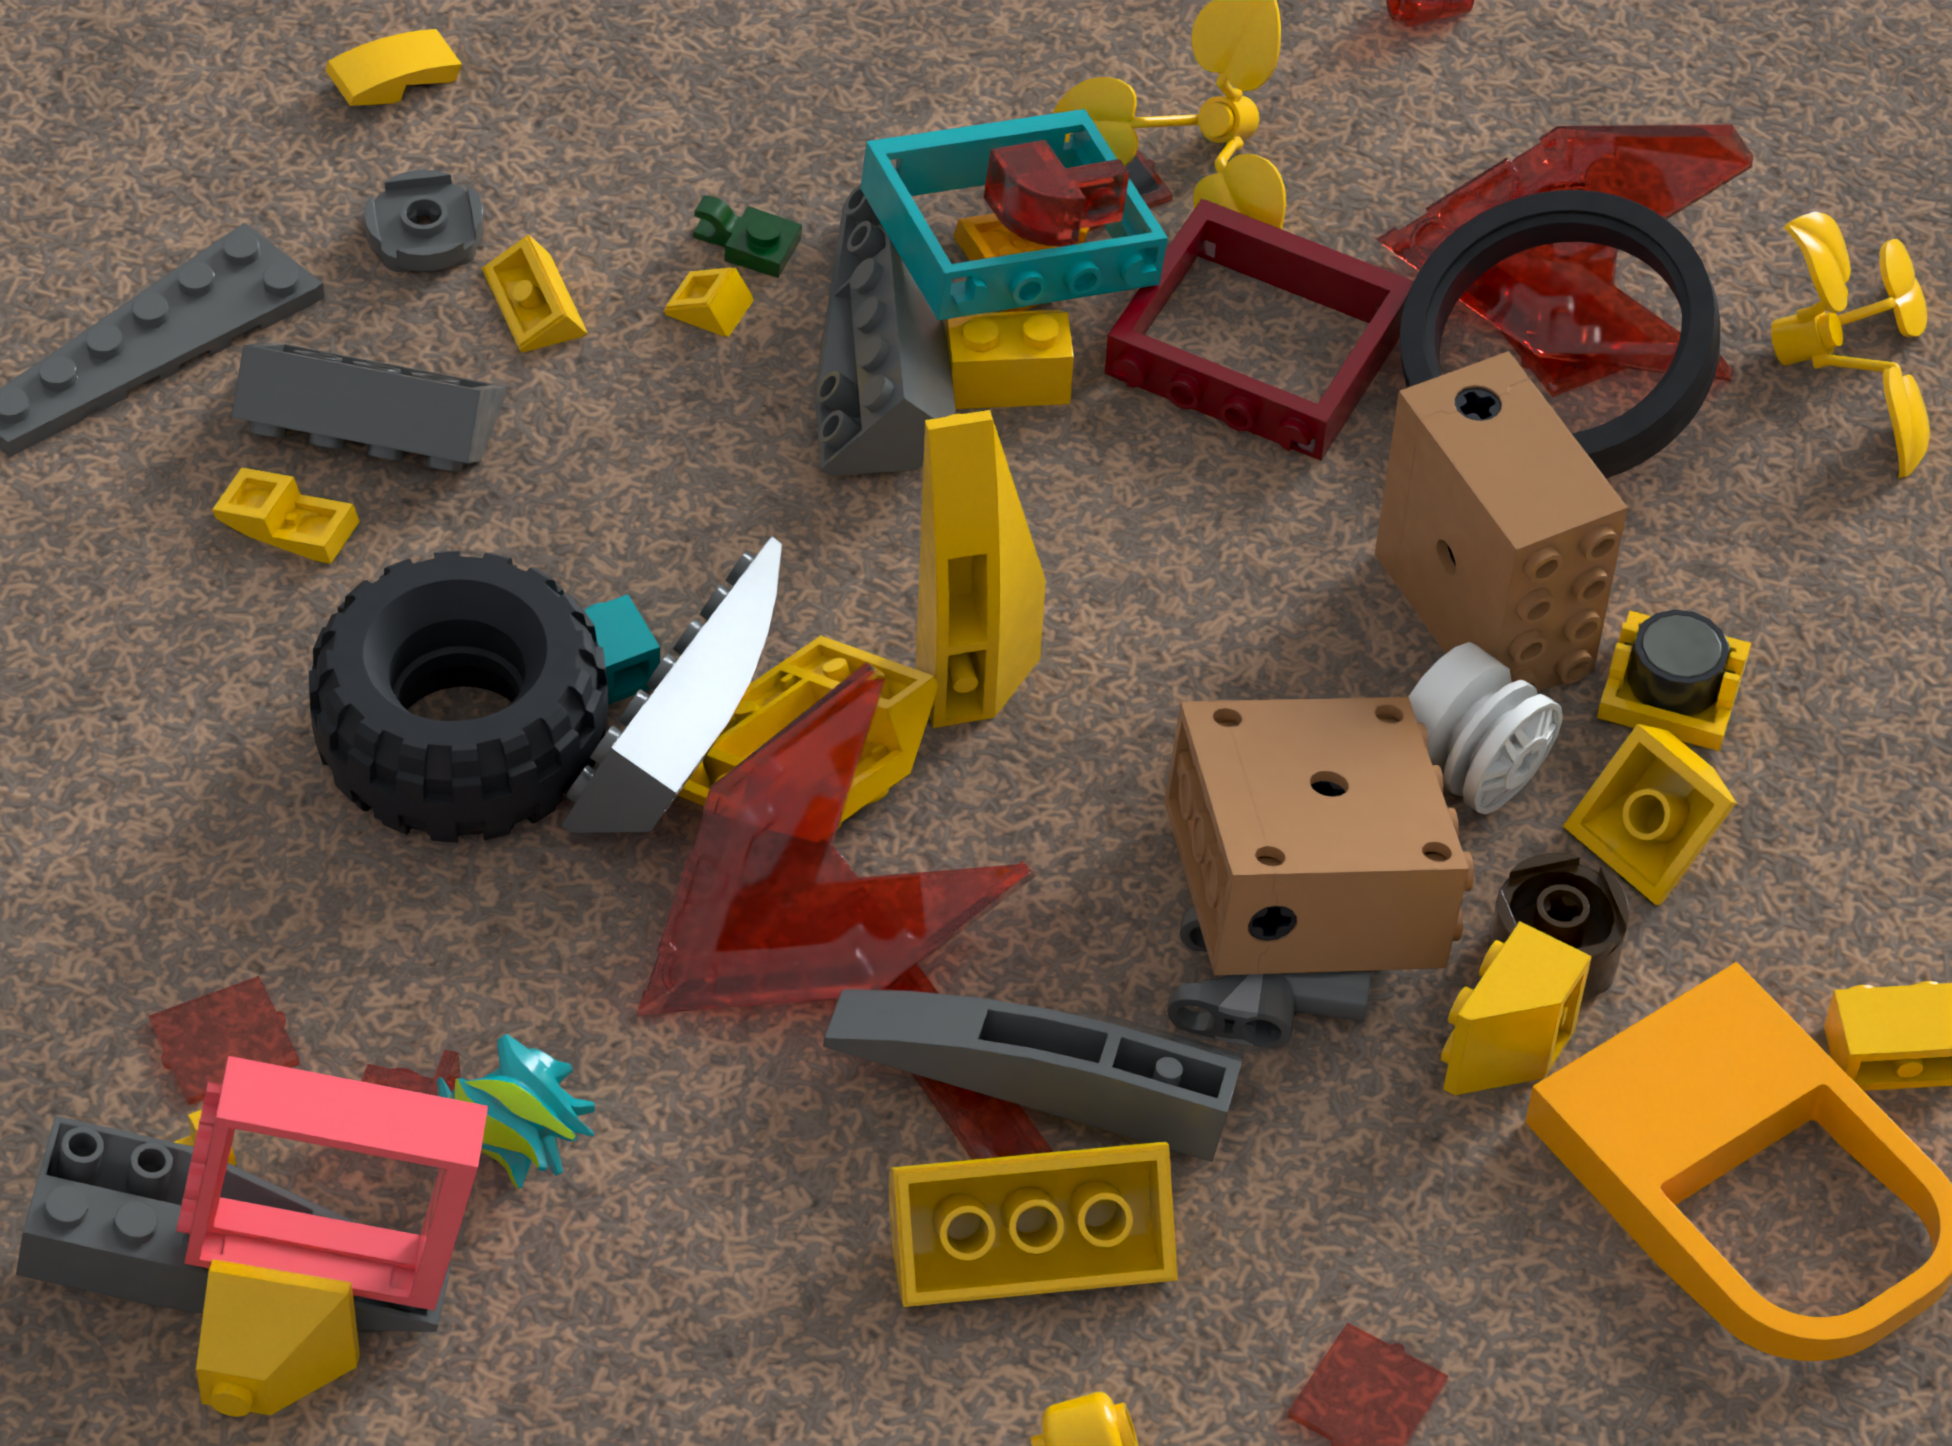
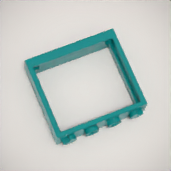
[860,109,1168,321]

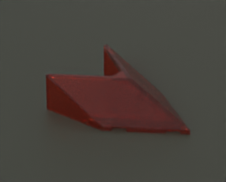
[1376,124,1753,382]
[636,662,1039,1015]

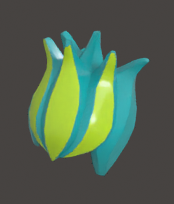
[436,1034,595,1189]

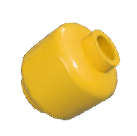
[1031,1391,1139,1446]

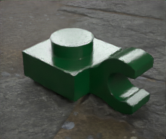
[693,196,802,278]

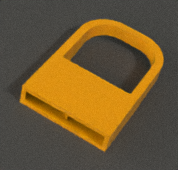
[1525,962,1952,1361]

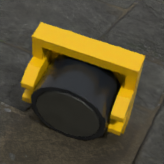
[1597,609,1751,752]

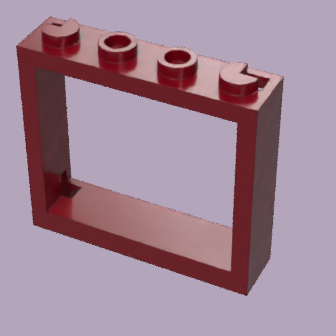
[1104,198,1413,461]

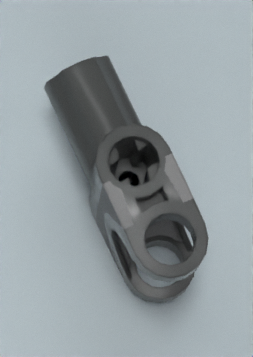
[1167,907,1371,1049]

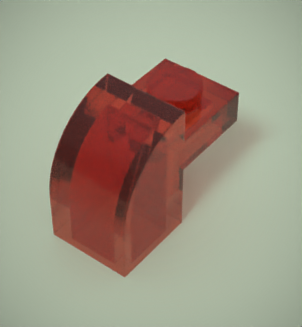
[983,140,1130,247]

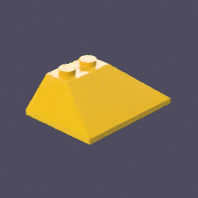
[678,635,939,841]

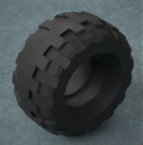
[309,550,608,843]

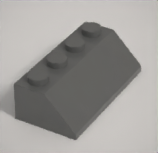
[231,342,508,472]

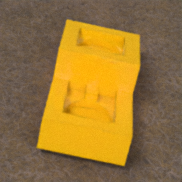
[325,29,462,106]
[212,467,360,564]

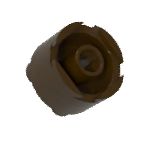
[1488,853,1629,1003]

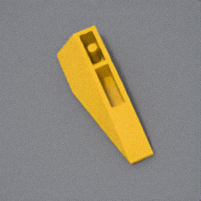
[915,410,1046,728]

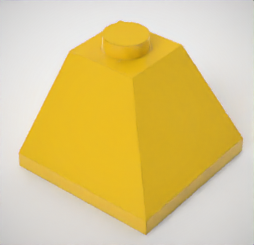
[1563,724,1737,905]
[196,1259,360,1417]

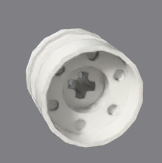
[1408,642,1563,815]

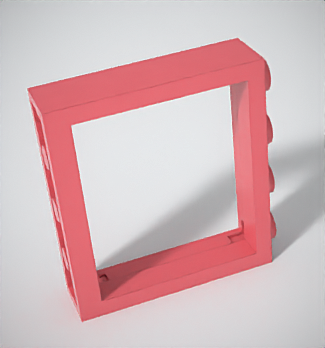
[176,1056,488,1311]

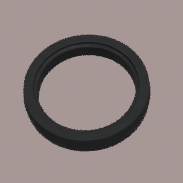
[1400,190,1721,479]

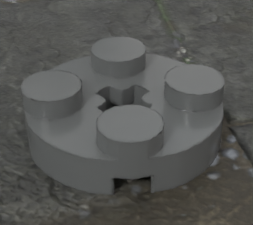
[364,170,484,272]

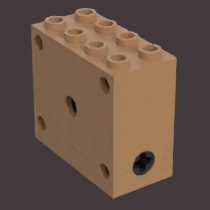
[1375,351,1628,691]
[1164,697,1474,976]

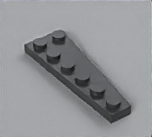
[0,223,325,457]

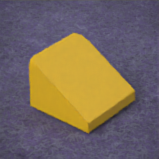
[663,267,754,337]

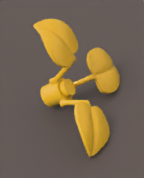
[1053,0,1286,229]
[1771,212,1930,478]

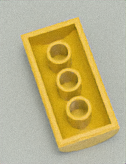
[889,1142,1178,1307]

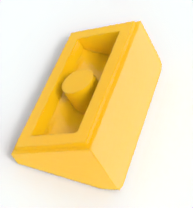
[481,234,588,353]

